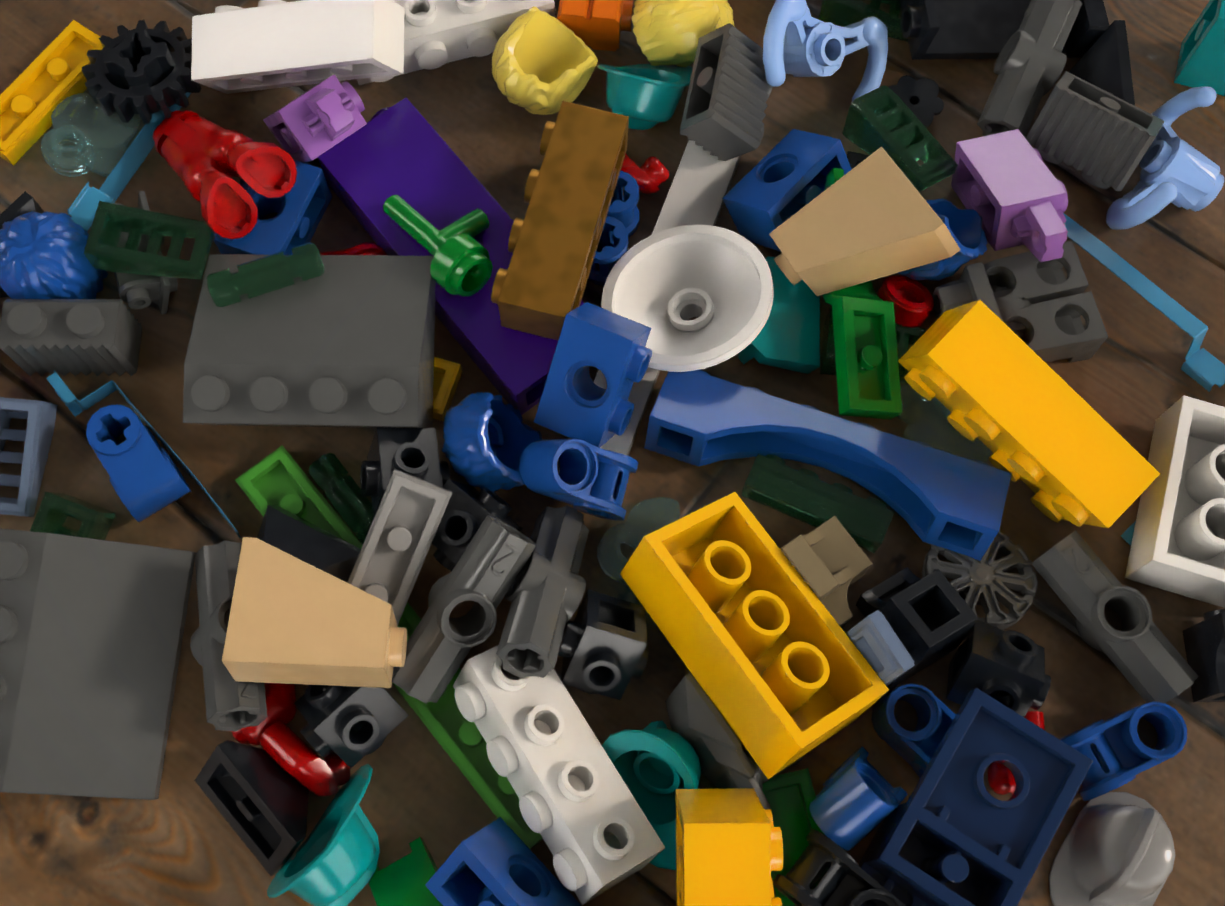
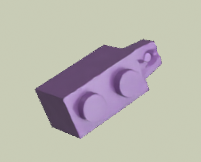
[263,74,367,163]
[951,129,1068,263]

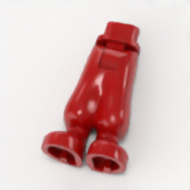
[153,110,297,239]

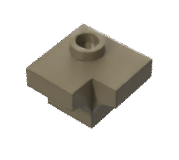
[781,516,873,628]

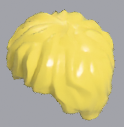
[631,0,734,67]
[492,6,598,115]

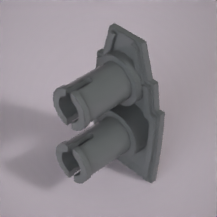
[665,673,803,809]

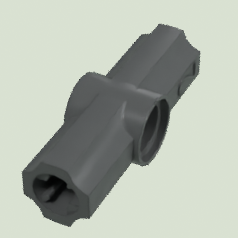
[977,0,1082,137]
[496,505,589,678]
[392,515,536,703]
[1032,530,1199,703]
[190,540,267,732]

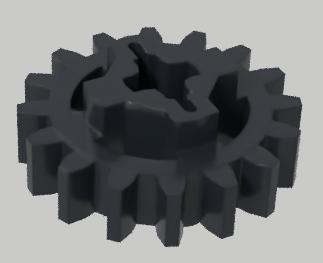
[82,20,201,124]

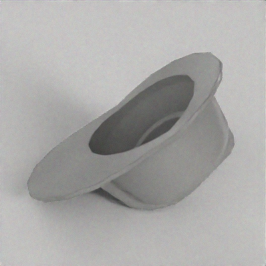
[1049,792,1176,906]

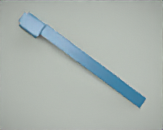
[68,92,191,231]
[1063,213,1225,392]
[46,370,241,538]

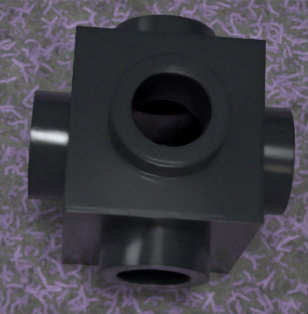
[360,427,450,519]
[432,479,523,572]
[558,589,649,700]
[946,620,1051,717]
[294,685,409,768]

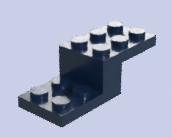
[859,688,1093,906]

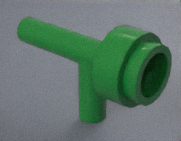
[383,195,493,296]

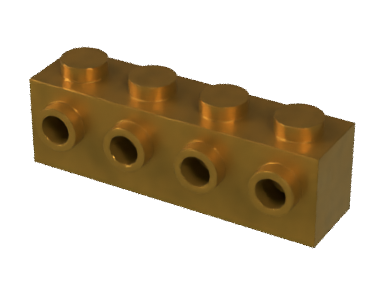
[491,101,629,340]

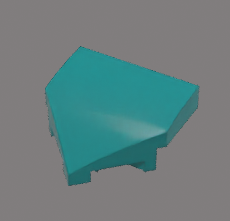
[738,256,820,374]

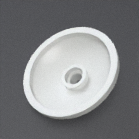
[601,225,774,372]

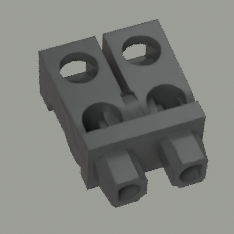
[932,240,1108,363]

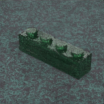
[741,454,894,553]

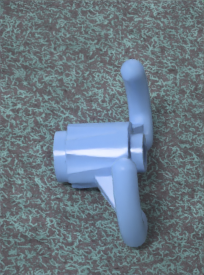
[763,0,888,110]
[1106,86,1224,230]

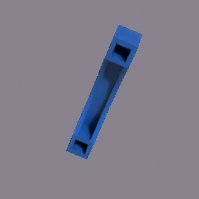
[644,370,1012,561]

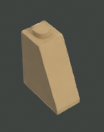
[769,146,961,296]
[222,537,407,688]

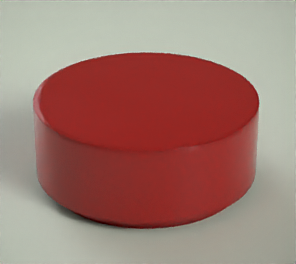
[877,275,934,327]

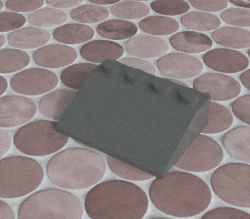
[183,254,436,428]
[0,528,196,800]

